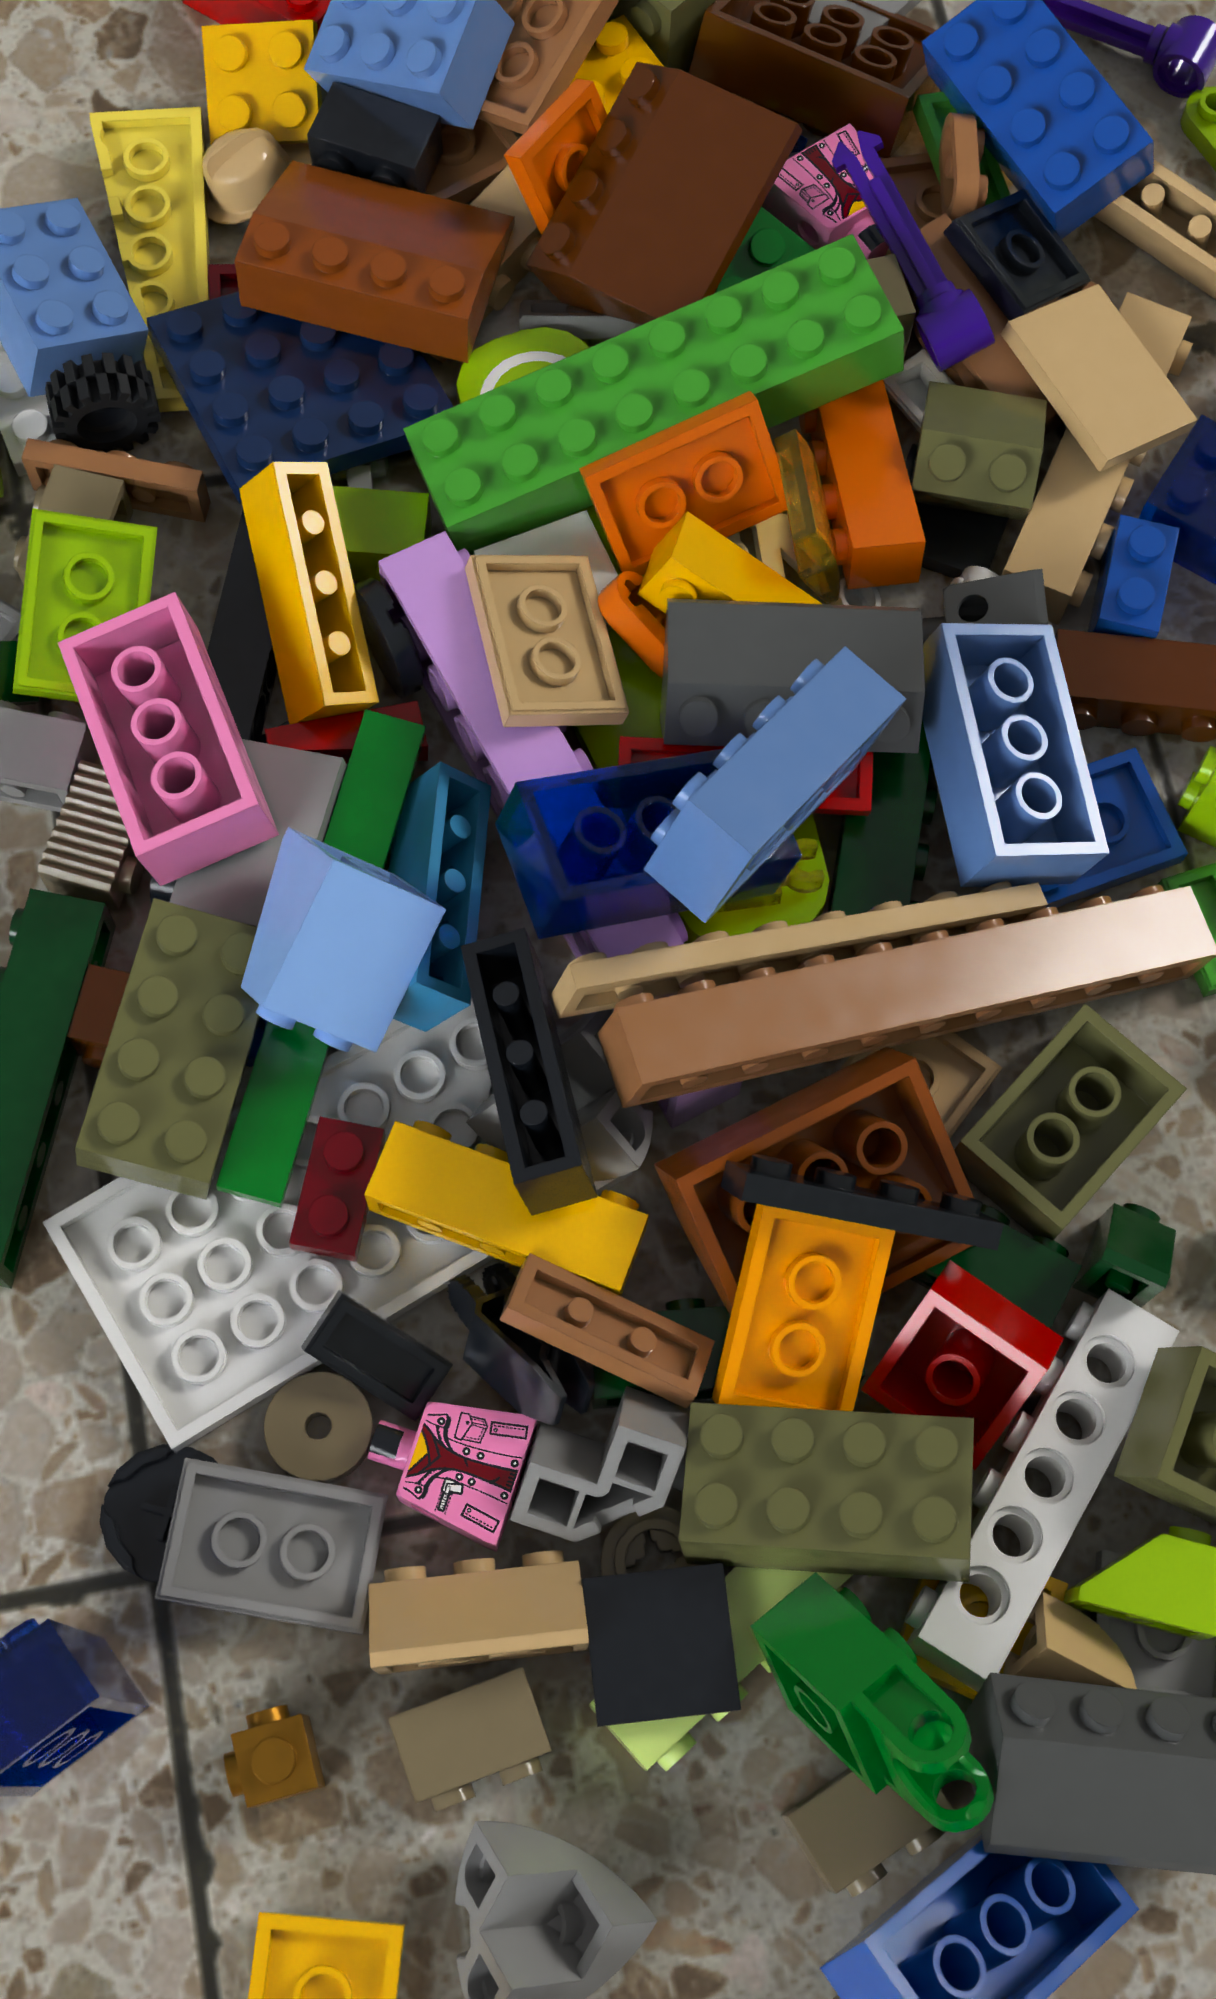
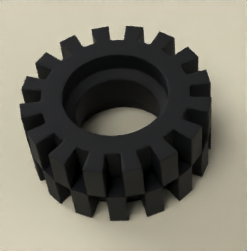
[45,352,161,453]

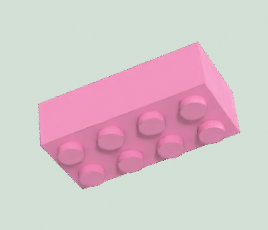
[57,592,279,886]

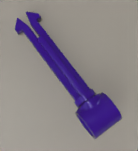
[1042,0,1216,98]
[832,131,995,372]

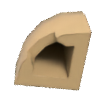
[1004,1592,1137,1689]

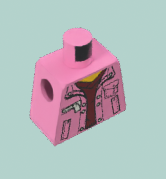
[762,123,888,260]
[368,1402,537,1552]

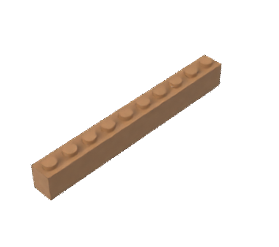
[597,885,1216,1108]

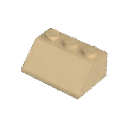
[369,1550,589,1675]

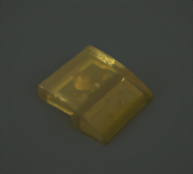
[774,428,840,604]

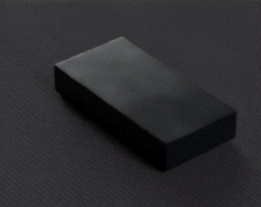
[301,1290,453,1422]

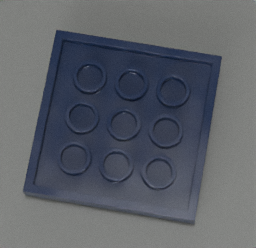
[146,291,454,504]

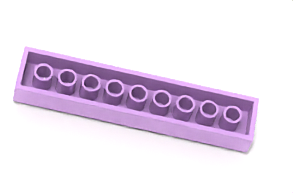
[378,531,742,1129]

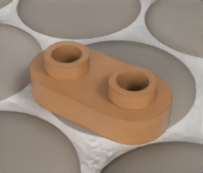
[939,113,988,221]

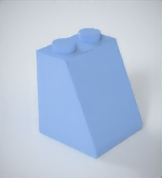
[241,827,446,1052]

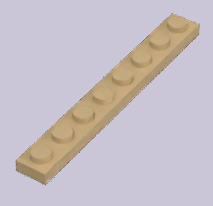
[551,882,1048,1019]

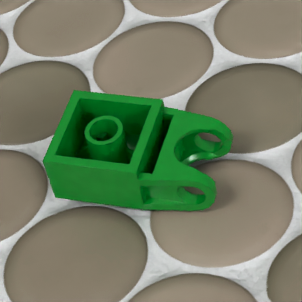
[751,1572,994,1833]

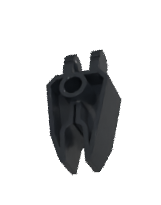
[447,1262,595,1426]

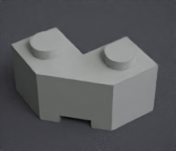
[510,1386,690,1542]

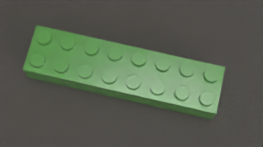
[403,234,904,555]

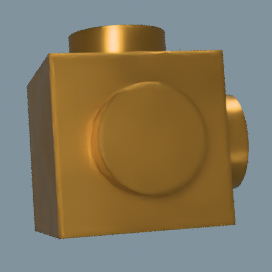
[223,1704,326,1808]

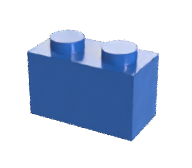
[1087,514,1180,639]

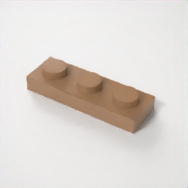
[21,438,211,522]
[499,1253,715,1409]

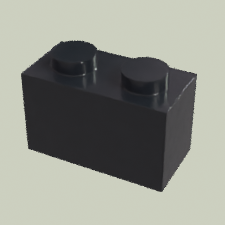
[307,81,443,193]

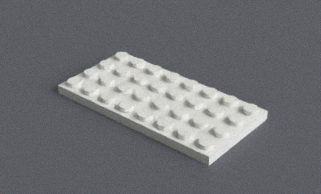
[42,997,633,1453]

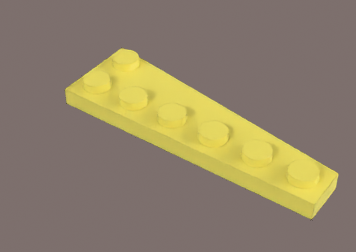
[89,107,210,412]

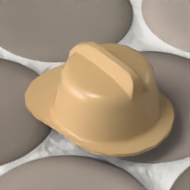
[203,128,312,225]

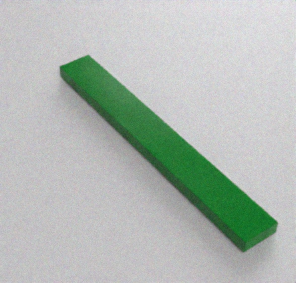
[216,709,426,1208]

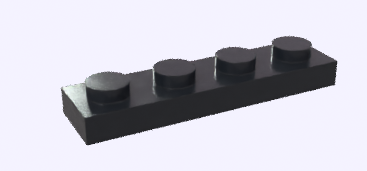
[720,1154,1004,1250]

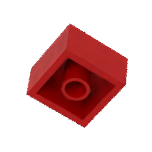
[861,1260,1064,1470]

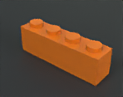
[799,379,926,589]

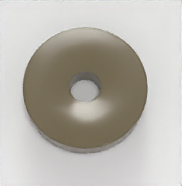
[264,1372,374,1483]

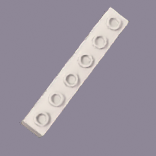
[904,1289,1180,1692]

